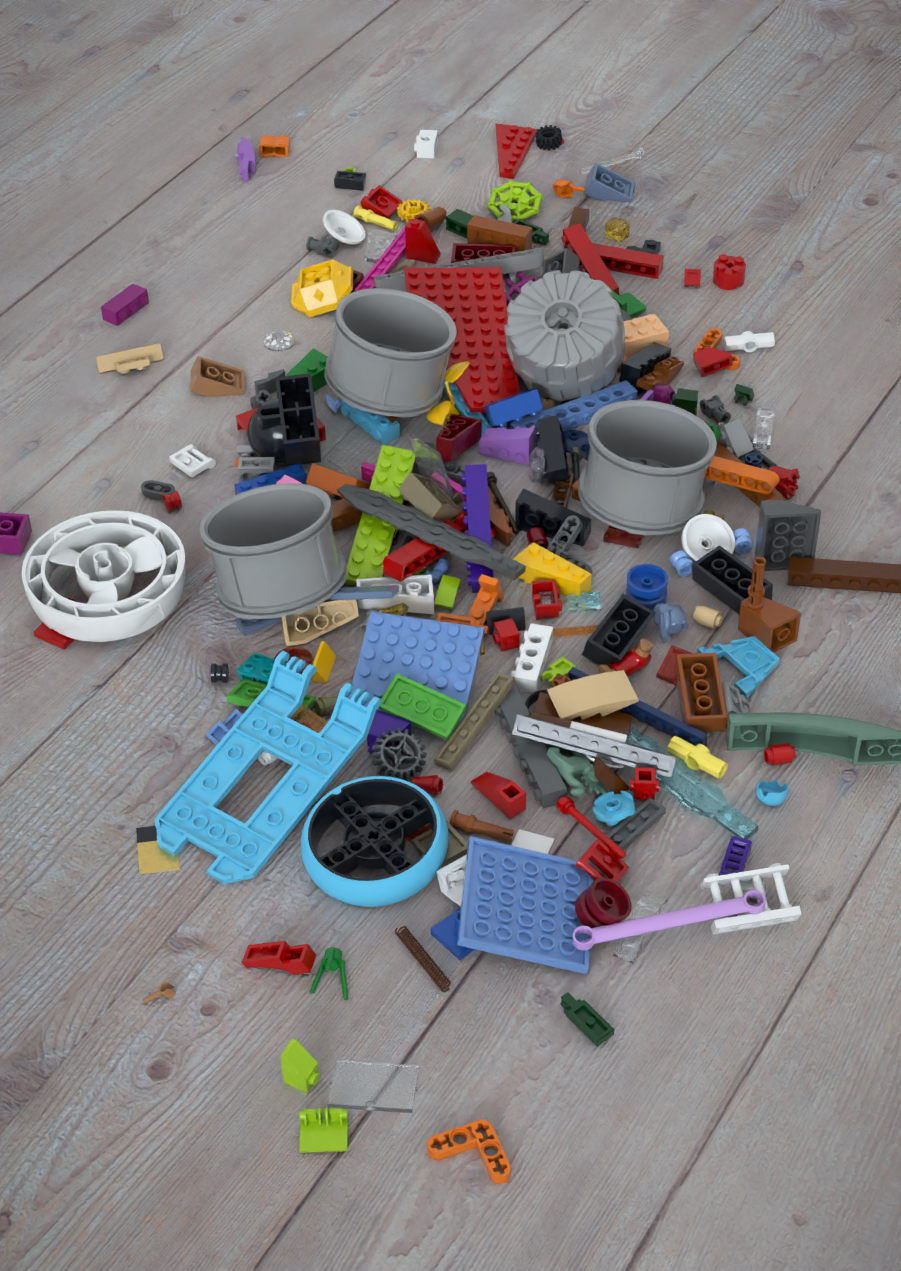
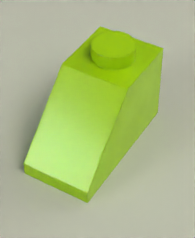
[280,1038,320,1093]

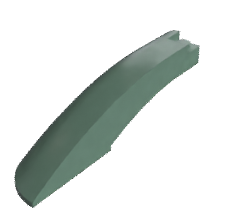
[726,712,901,765]

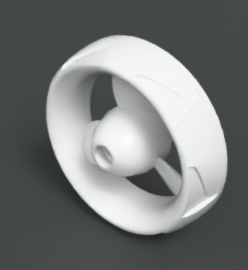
[22,511,186,642]

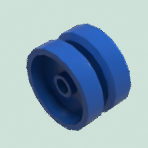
[626,564,668,611]

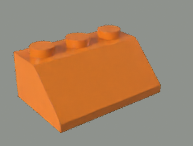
[306,463,371,500]

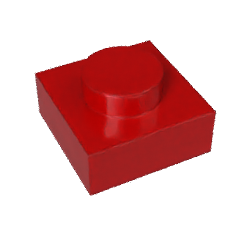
[684,269,701,286]

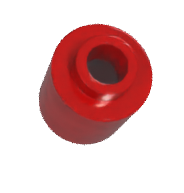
[764,743,796,765]

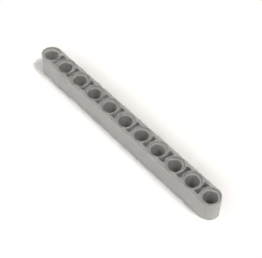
[374,248,544,291]

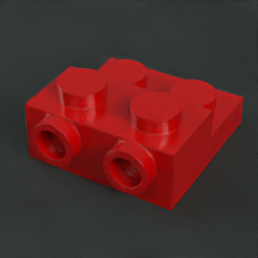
[360,185,402,219]

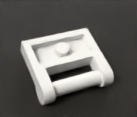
[169,444,216,477]

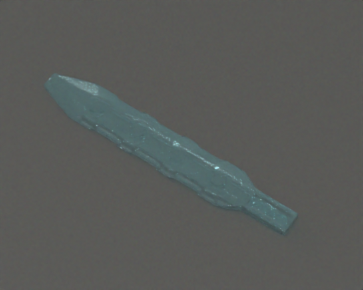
[626,725,759,839]

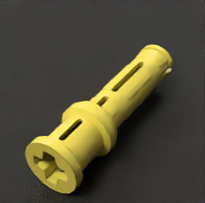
[353,205,398,231]

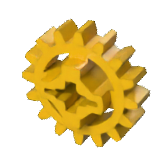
[397,199,430,222]

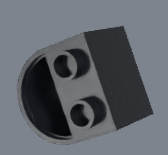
[247,373,321,466]

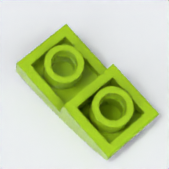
[434,575,461,611]

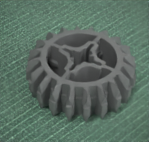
[371,728,427,781]

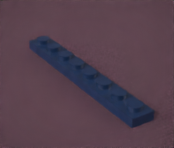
[568,667,707,747]

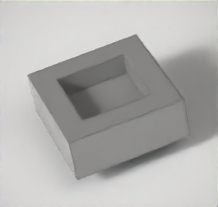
[237,445,255,457]

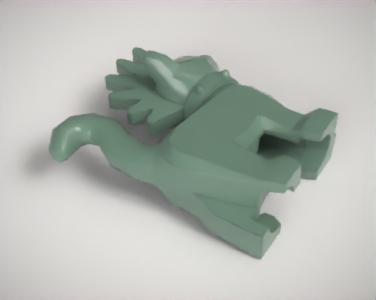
[546,747,611,797]

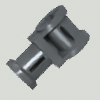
[306,236,339,258]
[250,390,271,410]
[700,395,731,425]

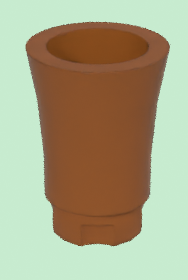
[414,207,447,231]

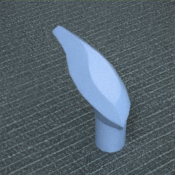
[326,394,342,413]

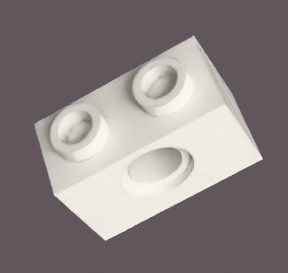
[414,130,438,159]

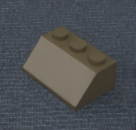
[398,472,463,522]

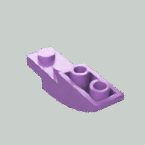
[236,137,256,181]

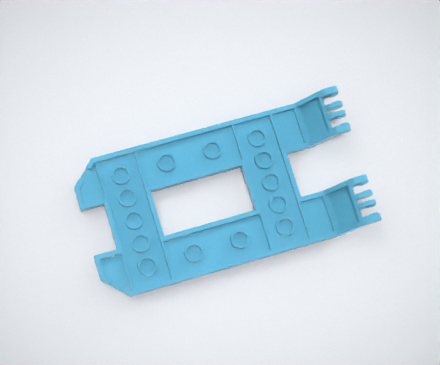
[155,651,382,884]

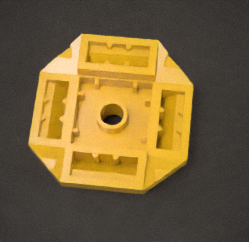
[291,259,353,317]

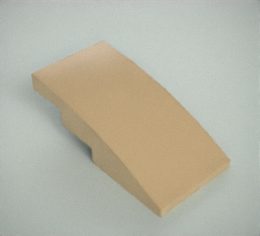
[547,670,639,720]

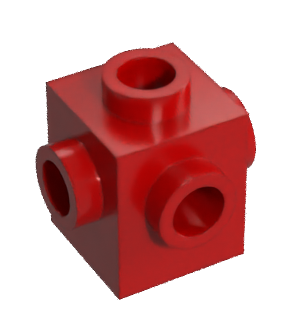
[630,768,659,800]

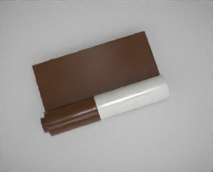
[527,692,633,743]

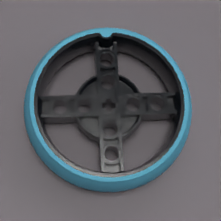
[301,776,449,907]

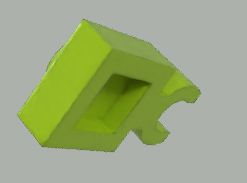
[542,657,576,686]

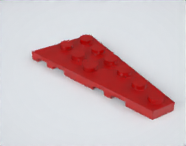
[495,123,537,179]

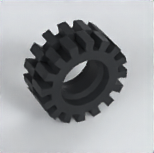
[535,125,562,151]

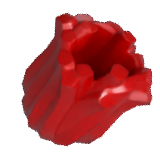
[766,466,800,499]

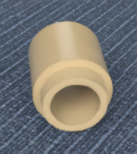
[693,605,723,629]

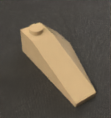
[281,599,359,646]

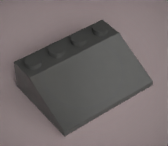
[754,500,821,571]

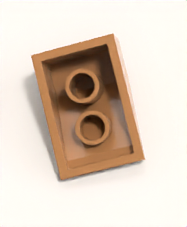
[190,356,245,397]

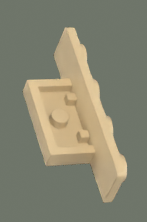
[96,343,164,374]

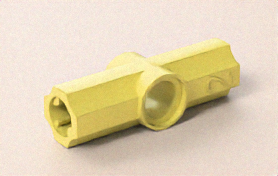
[667,736,728,779]

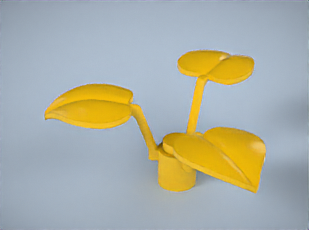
[426,362,471,425]

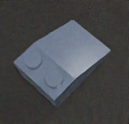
[584,163,635,202]

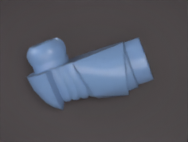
[425,559,449,584]

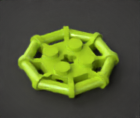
[487,180,543,222]

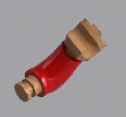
[598,639,653,676]

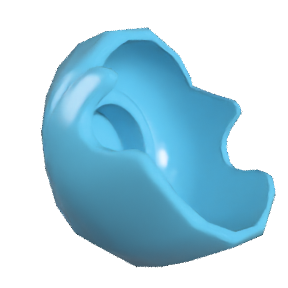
[755,780,789,806]

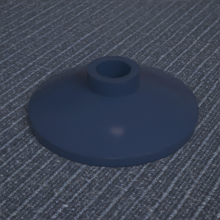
[563,430,589,453]

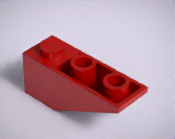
[471,771,526,819]

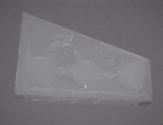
[365,229,398,264]

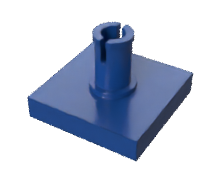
[430,907,475,960]

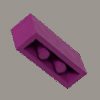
[101,284,149,326]

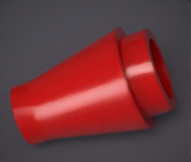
[411,775,443,796]

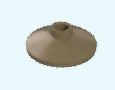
[389,260,416,274]

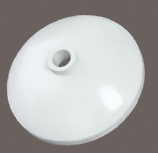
[323,210,365,245]
[681,514,735,562]

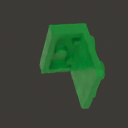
[611,290,646,317]

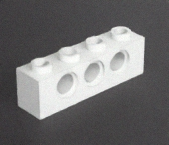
[511,623,553,693]

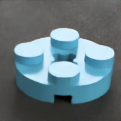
[593,791,636,826]

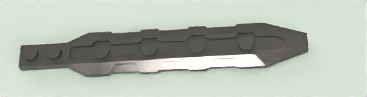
[337,484,526,580]

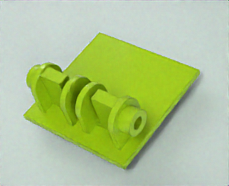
[299,1107,348,1153]

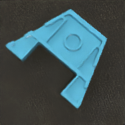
[697,636,780,698]

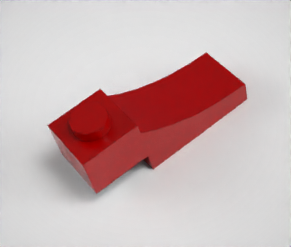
[242,941,316,975]

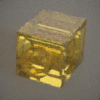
[605,217,630,243]

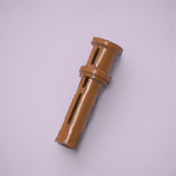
[746,557,766,610]
[450,810,514,843]

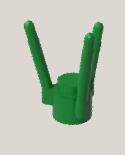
[310,947,348,1000]

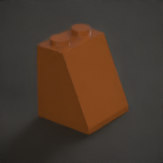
[738,597,801,653]

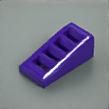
[719,836,752,876]

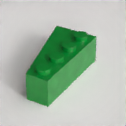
[276,348,328,398]

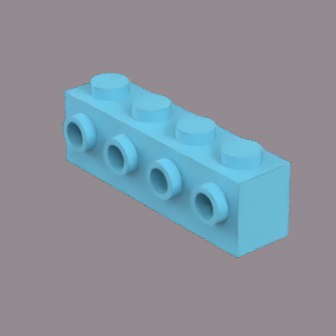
[341,399,400,445]

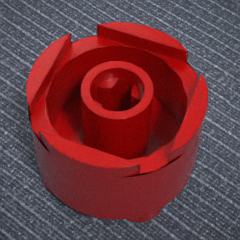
[713,254,746,290]

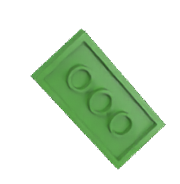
[378,673,467,741]
[227,678,316,721]

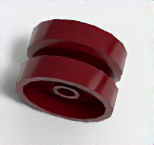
[575,878,632,928]

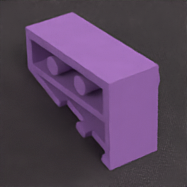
[479,425,536,465]

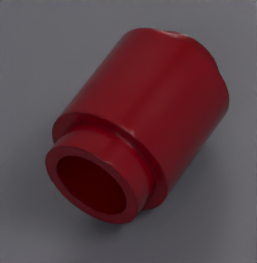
[526,527,549,549]

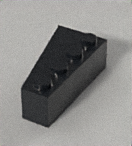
[619,342,671,396]
[536,415,570,484]
[515,488,591,546]

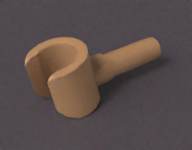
[143,982,176,1004]

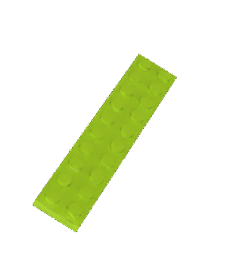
[344,445,417,586]

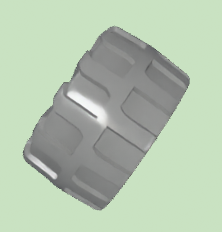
[504,270,625,401]

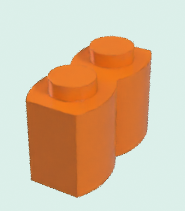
[259,135,290,157]

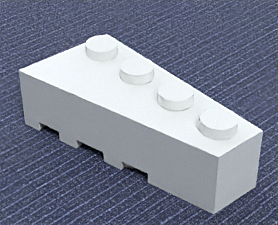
[356,575,434,614]

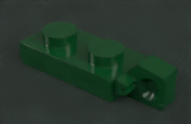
[514,219,549,245]
[560,992,615,1047]

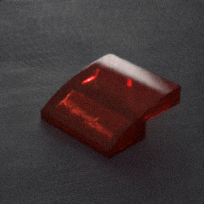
[603,525,645,549]

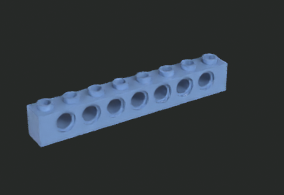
[510,380,638,442]

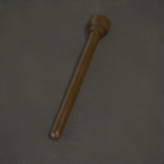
[487,472,519,534]

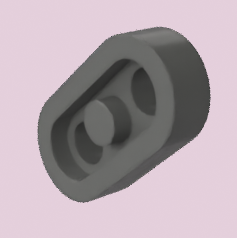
[141,480,175,500]

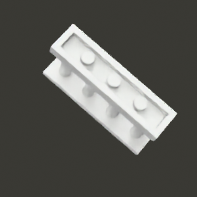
[701,863,801,935]

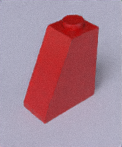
[405,219,441,264]

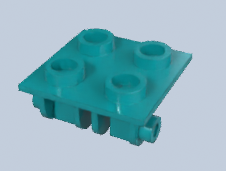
[236,653,287,684]

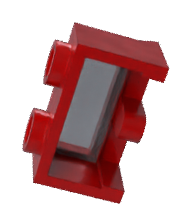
[532,580,562,621]

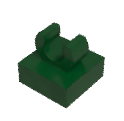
[734,384,755,406]

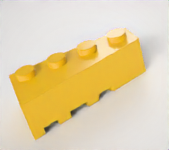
[512,542,592,600]

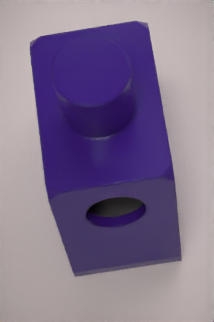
[367,710,411,755]

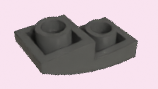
[254,369,285,395]

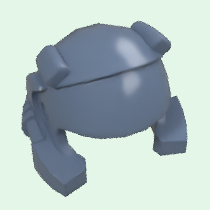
[653,603,689,643]

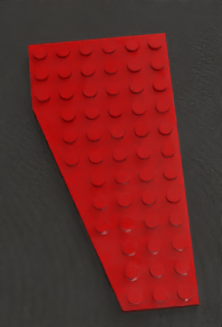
[404,267,520,413]

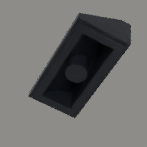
[334,171,366,191]
[486,607,526,635]

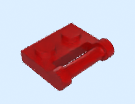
[575,838,629,882]

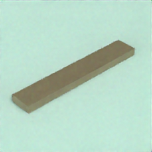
[434,672,516,771]

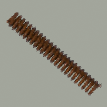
[395,926,451,992]

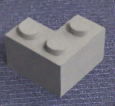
[713,418,754,457]

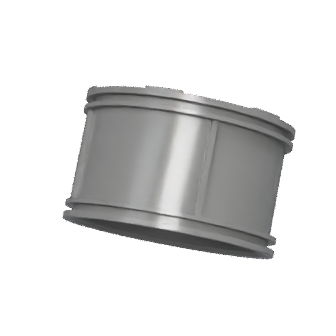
[324,288,457,418]
[578,400,717,536]
[200,483,347,620]

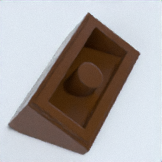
[594,757,630,794]

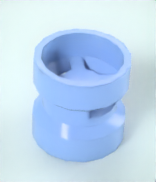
[733,528,753,554]
[670,551,693,576]

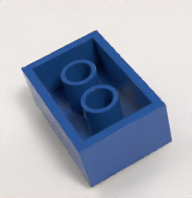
[483,389,543,428]

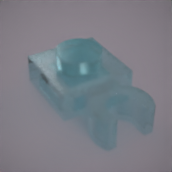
[568,592,601,611]

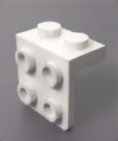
[436,854,467,906]

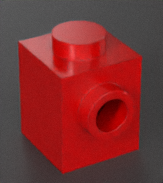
[493,618,520,652]

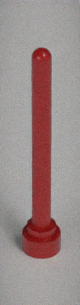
[556,796,626,859]

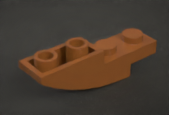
[636,356,684,390]
[488,486,513,546]

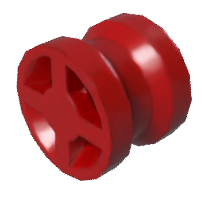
[163,491,182,512]

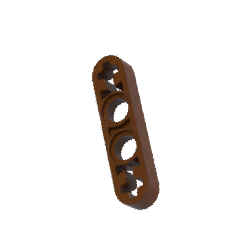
[551,471,574,508]

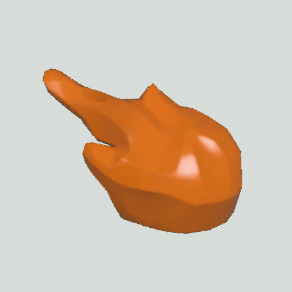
[553,179,585,198]

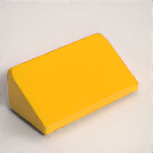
[312,641,336,683]

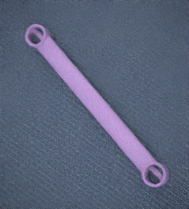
[573,890,766,951]

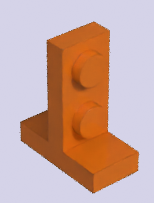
[467,574,504,626]

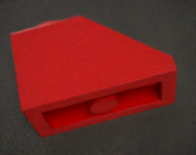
[693,347,733,377]

